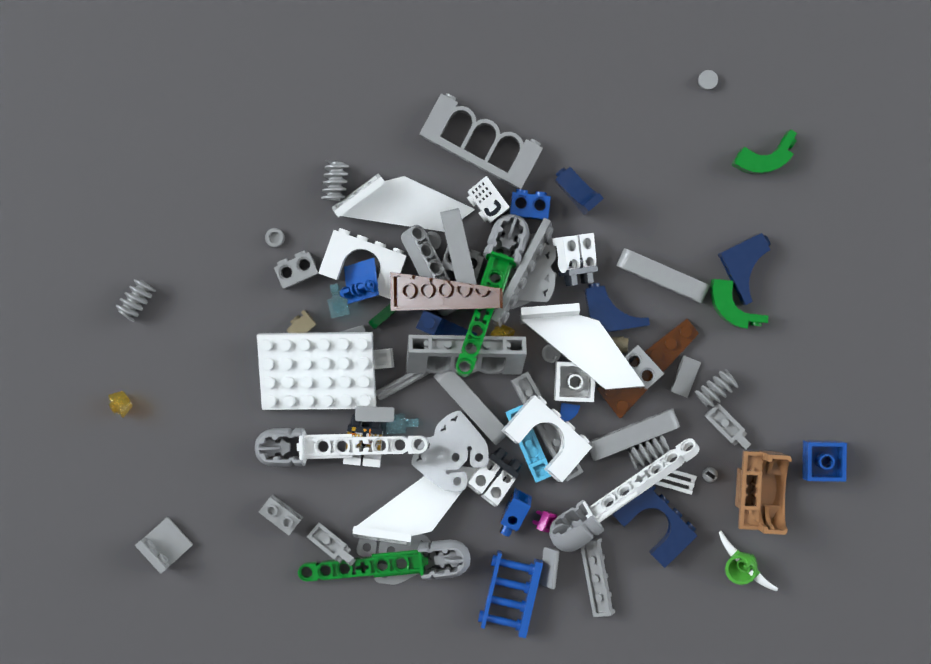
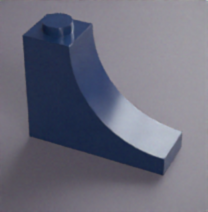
[554,167,604,215]
[718,233,771,305]
[584,283,650,332]
[416,310,477,336]

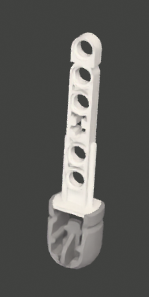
[255,428,428,467]
[549,439,700,552]

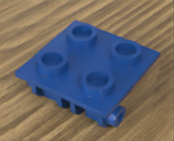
[340,258,379,304]

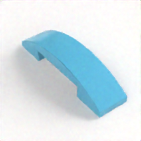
[505,405,551,483]

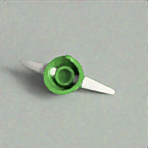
[719,531,778,591]

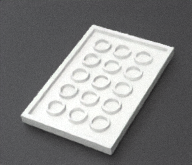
[257,332,377,410]

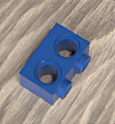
[510,189,551,220]

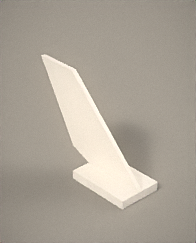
[332,174,475,232]
[520,303,645,390]
[352,466,478,545]

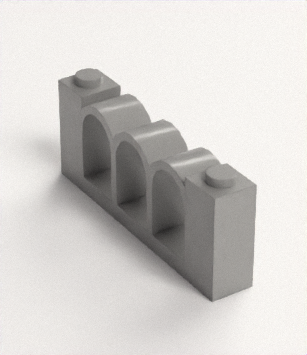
[419,93,543,189]
[406,335,527,375]

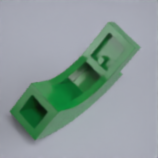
[731,129,797,174]
[710,279,769,329]

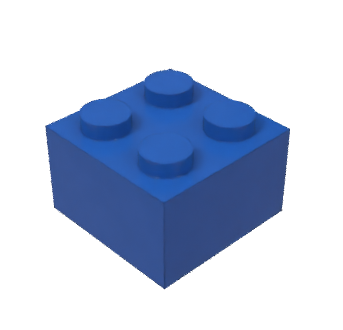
[802,440,847,482]

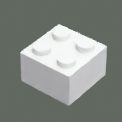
[554,361,595,402]

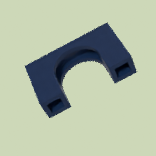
[612,481,697,568]

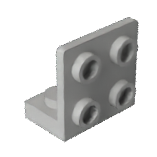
[135,517,193,574]

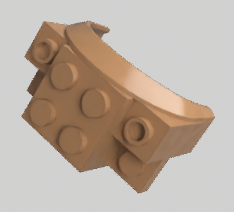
[735,450,792,535]

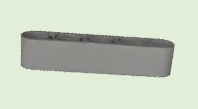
[440,208,477,285]
[401,225,458,316]
[616,248,710,303]
[433,370,507,446]
[588,408,680,461]

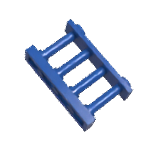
[478,550,543,638]

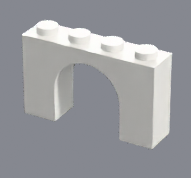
[318,228,407,299]
[501,395,592,482]

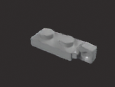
[704,402,751,449]
[307,522,356,566]

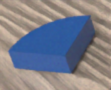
[560,403,580,422]

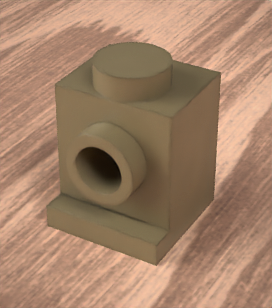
[287,310,318,333]

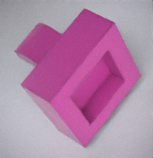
[532,511,558,533]

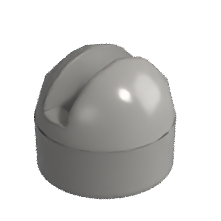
[702,467,718,483]

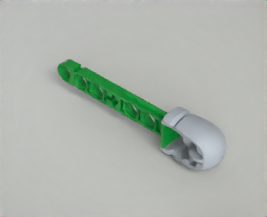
[455,214,530,377]
[298,540,471,581]

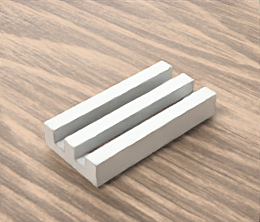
[656,468,697,495]

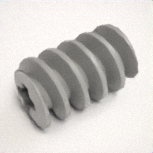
[321,160,349,201]
[116,279,156,322]
[695,369,739,408]
[628,435,670,470]

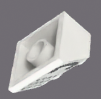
[467,176,510,223]

